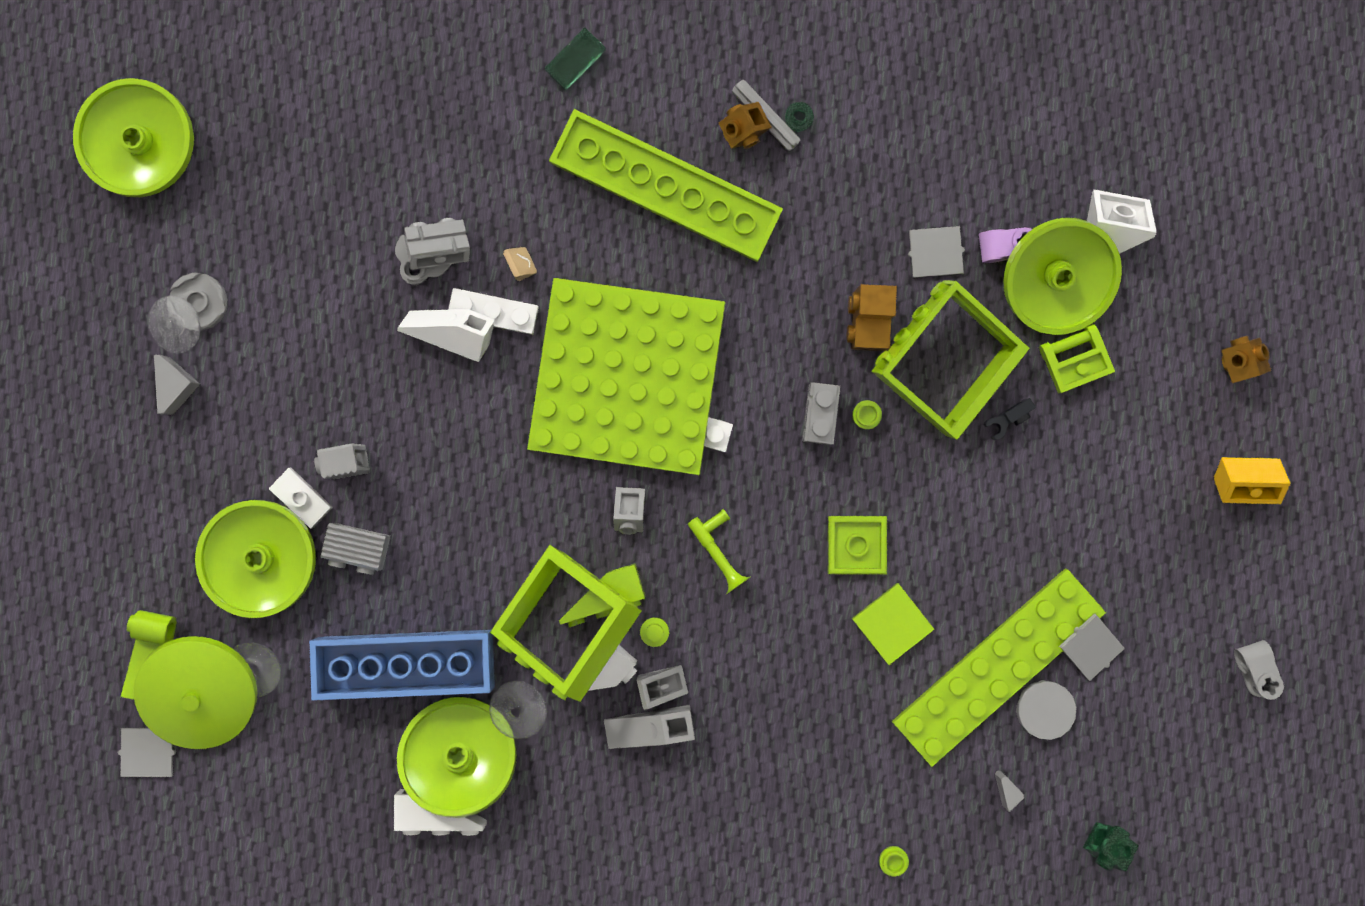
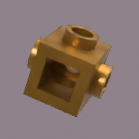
[719,102,772,149]
[1221,335,1271,383]

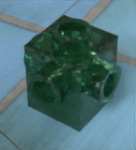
[1083,822,1139,872]

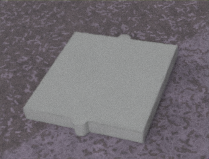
[908,226,965,278]
[1059,614,1125,681]
[118,728,176,777]

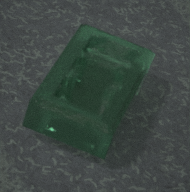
[545,27,606,91]

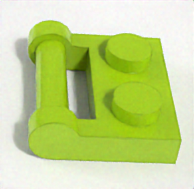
[1039,324,1115,394]

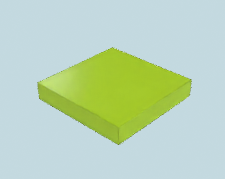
[828,516,887,574]
[852,583,934,665]

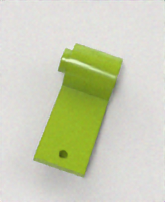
[121,610,177,699]

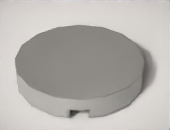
[167,273,228,331]
[1016,680,1076,740]

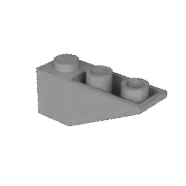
[604,705,695,749]

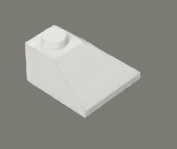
[1087,189,1156,254]
[588,645,637,691]

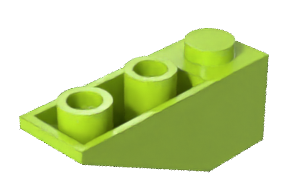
[559,563,645,627]

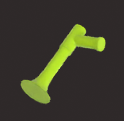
[687,509,751,594]

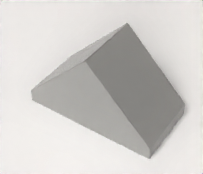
[154,355,200,415]
[637,665,688,710]

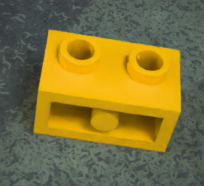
[1214,457,1291,504]

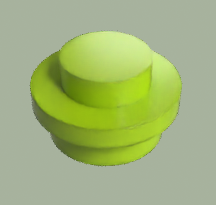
[852,400,882,429]
[640,617,669,647]
[879,846,909,877]

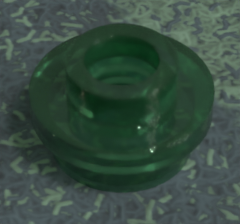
[785,102,814,132]

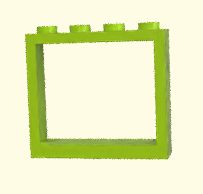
[871,280,1030,440]
[490,545,642,702]

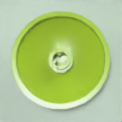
[73,78,194,197]
[1003,218,1122,335]
[195,500,316,618]
[134,636,257,749]
[397,697,517,818]

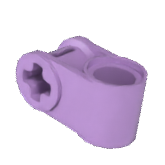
[979,227,1032,263]

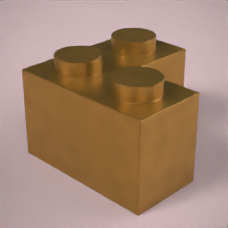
[847,284,897,351]

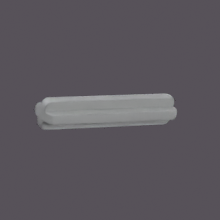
[732,80,800,151]

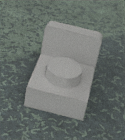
[613,487,645,535]

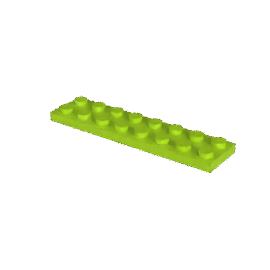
[549,109,783,263]
[892,568,1106,767]

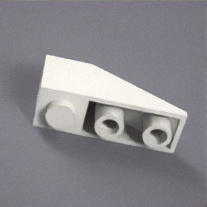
[397,309,495,362]
[394,789,487,836]

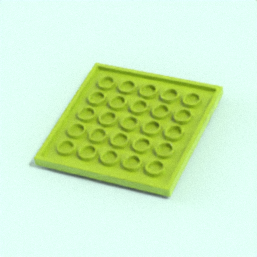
[527,278,726,475]

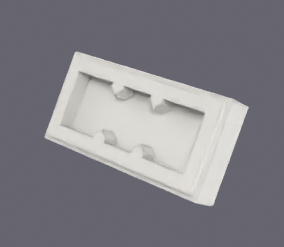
[269,468,333,529]

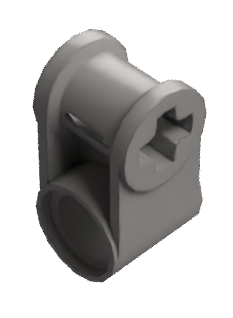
[1234,640,1284,700]

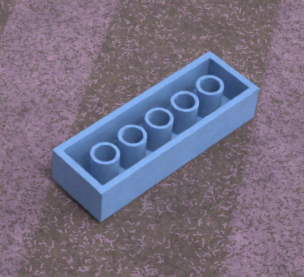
[309,630,495,700]

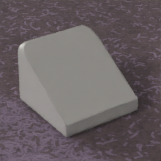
[995,771,1025,812]

